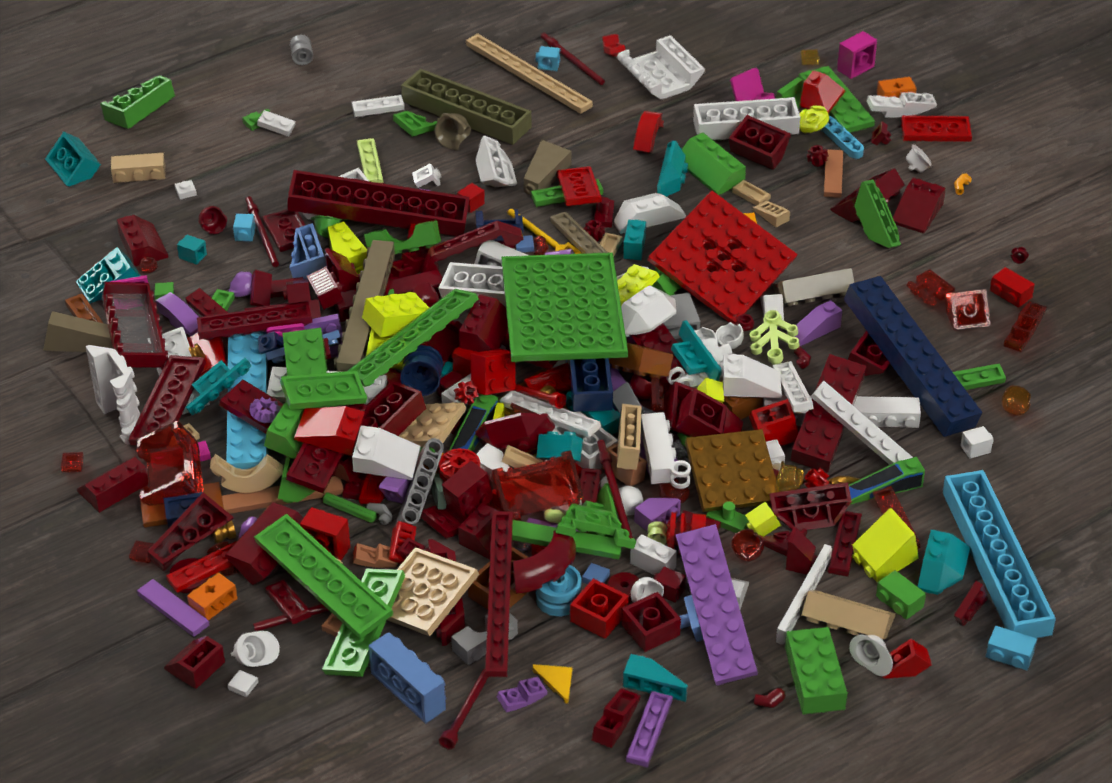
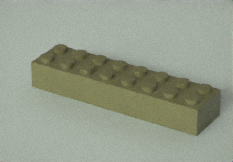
[401,69,532,145]

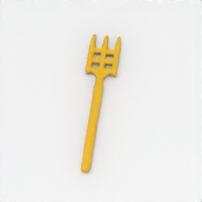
[507,209,583,254]

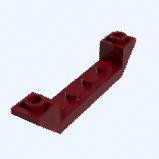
[420,221,524,273]
[425,539,465,646]

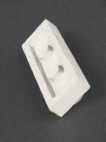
[352,95,404,117]

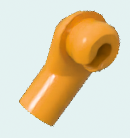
[954,173,972,195]

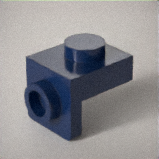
[258,331,284,354]

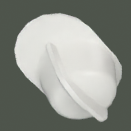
[906,144,932,173]
[231,631,279,667]
[849,635,893,676]

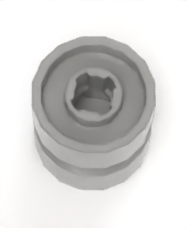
[290,35,313,65]

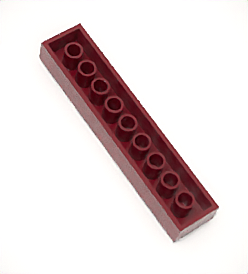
[287,170,470,236]

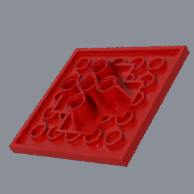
[647,191,798,325]

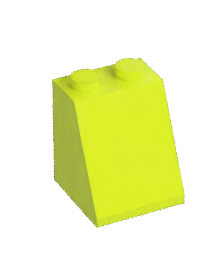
[852,508,919,583]

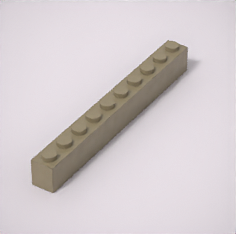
[334,240,395,372]

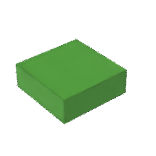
[155,282,174,300]

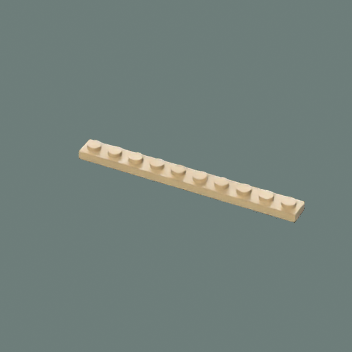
[466,34,593,114]

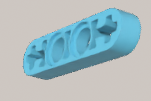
[821,116,864,159]

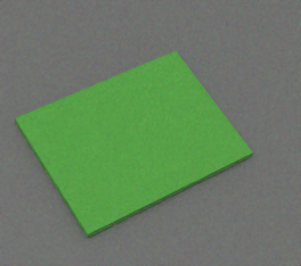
[501,253,628,362]

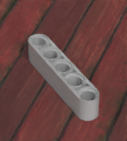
[397,438,444,526]

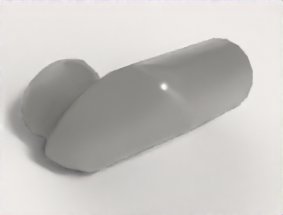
[367,503,392,525]

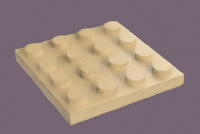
[387,547,479,636]

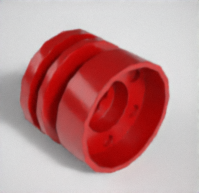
[438,448,481,483]
[666,512,706,555]

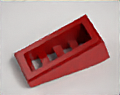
[389,521,416,564]

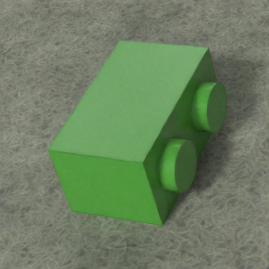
[876,570,926,620]

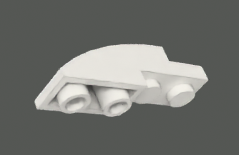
[867,92,937,118]

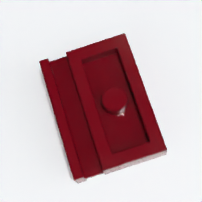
[420,505,463,539]

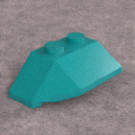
[657,140,688,197]
[918,529,970,595]

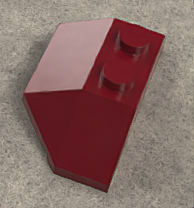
[475,413,555,455]
[769,482,852,531]

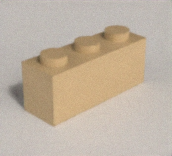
[111,153,165,183]

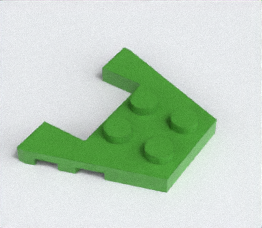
[556,503,636,549]

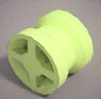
[647,521,667,545]

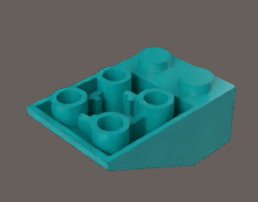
[76,247,141,303]

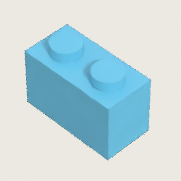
[986,625,1037,670]

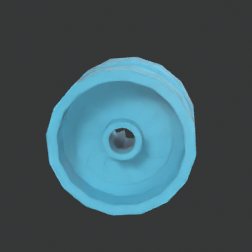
[536,565,582,616]

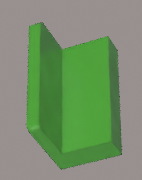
[776,77,803,108]

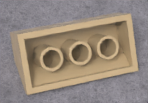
[802,590,895,639]

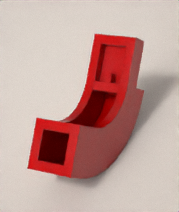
[633,111,664,153]

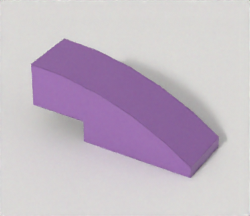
[155,292,198,336]

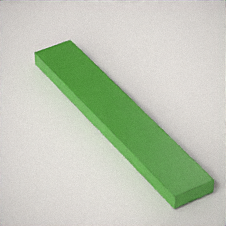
[512,520,623,560]

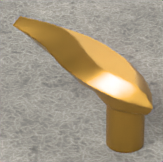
[828,476,860,484]

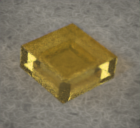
[801,49,819,65]

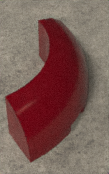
[513,530,576,594]

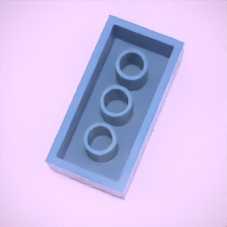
[369,632,446,723]

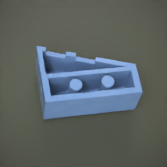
[289,223,326,280]

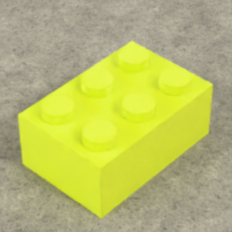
[362,292,429,337]

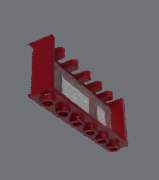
[102,282,168,370]

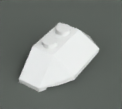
[476,135,517,187]
[614,193,686,234]
[621,285,676,337]

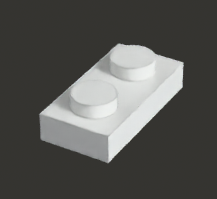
[257,110,296,137]

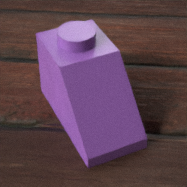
[379,476,410,504]

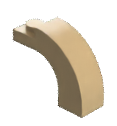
[210,454,283,493]

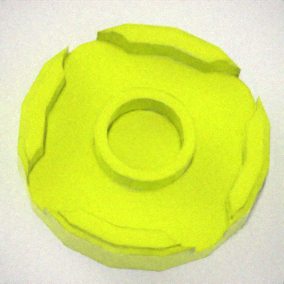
[799,106,829,133]

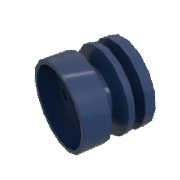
[400,345,443,396]

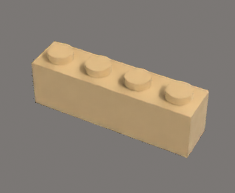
[617,404,641,470]

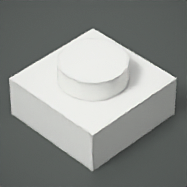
[175,180,197,199]

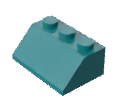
[45,131,101,186]

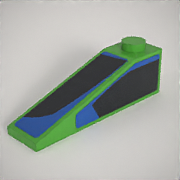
[449,394,498,451]
[849,457,925,504]

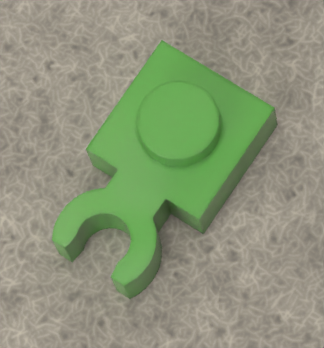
[242,109,274,131]

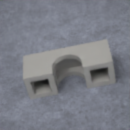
[451,614,518,665]

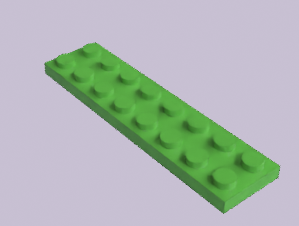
[348,289,479,387]
[254,514,393,639]

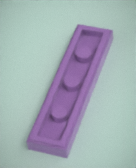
[137,579,209,637]
[626,691,673,767]

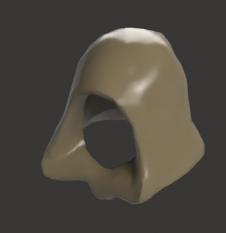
[435,113,471,150]

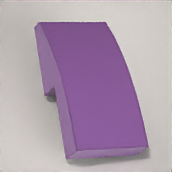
[497,677,548,713]

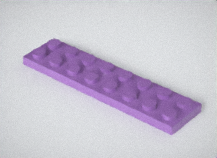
[676,524,758,686]

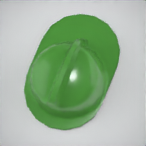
[311,216,348,238]

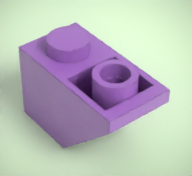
[634,498,681,531]

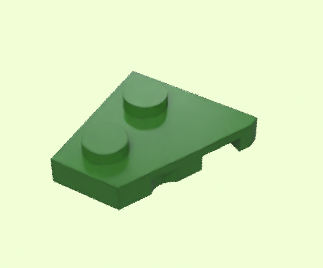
[393,111,437,136]

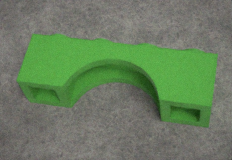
[364,220,441,254]

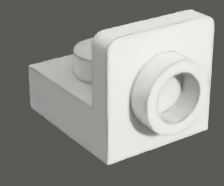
[413,163,441,188]

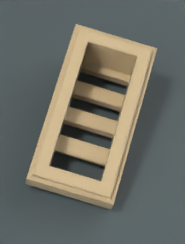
[753,201,790,227]

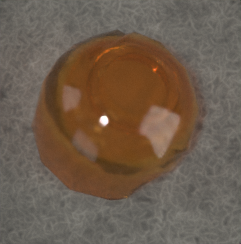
[1001,385,1031,416]

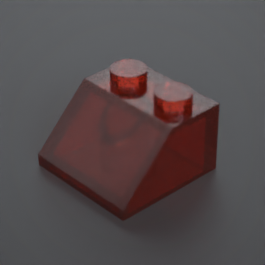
[944,289,990,330]

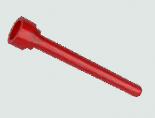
[513,384,566,409]

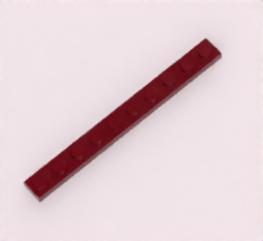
[485,512,513,677]

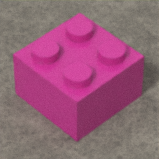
[837,31,877,79]

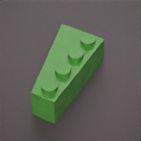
[100,75,175,129]

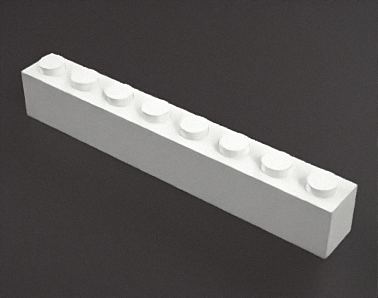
[763,395,921,428]

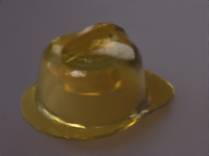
[775,461,804,493]

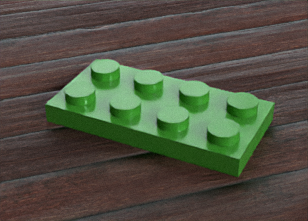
[280,371,367,410]

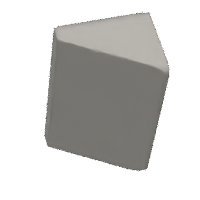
[613,382,641,413]

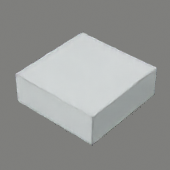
[228,670,258,697]

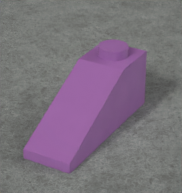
[787,300,842,346]

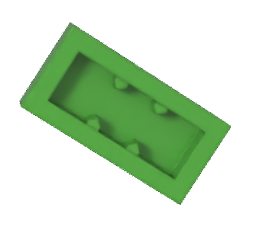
[706,501,749,536]

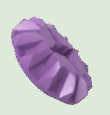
[249,397,281,423]

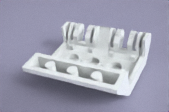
[617,35,705,99]
[86,345,141,445]

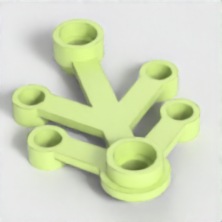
[749,310,800,365]

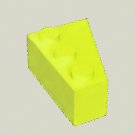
[328,221,367,268]

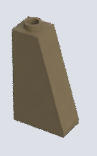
[524,140,572,194]
[43,311,113,352]

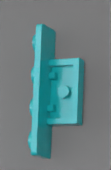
[671,320,722,381]
[186,358,252,415]

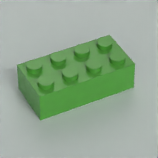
[283,328,328,408]
[785,627,847,714]

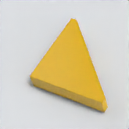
[533,664,573,703]

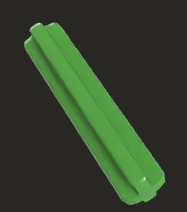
[323,492,377,523]

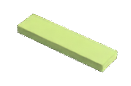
[357,138,383,183]

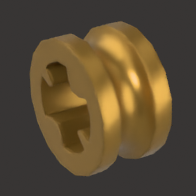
[189,344,205,358]

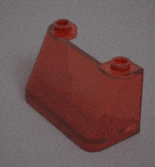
[136,420,203,506]
[491,450,584,520]

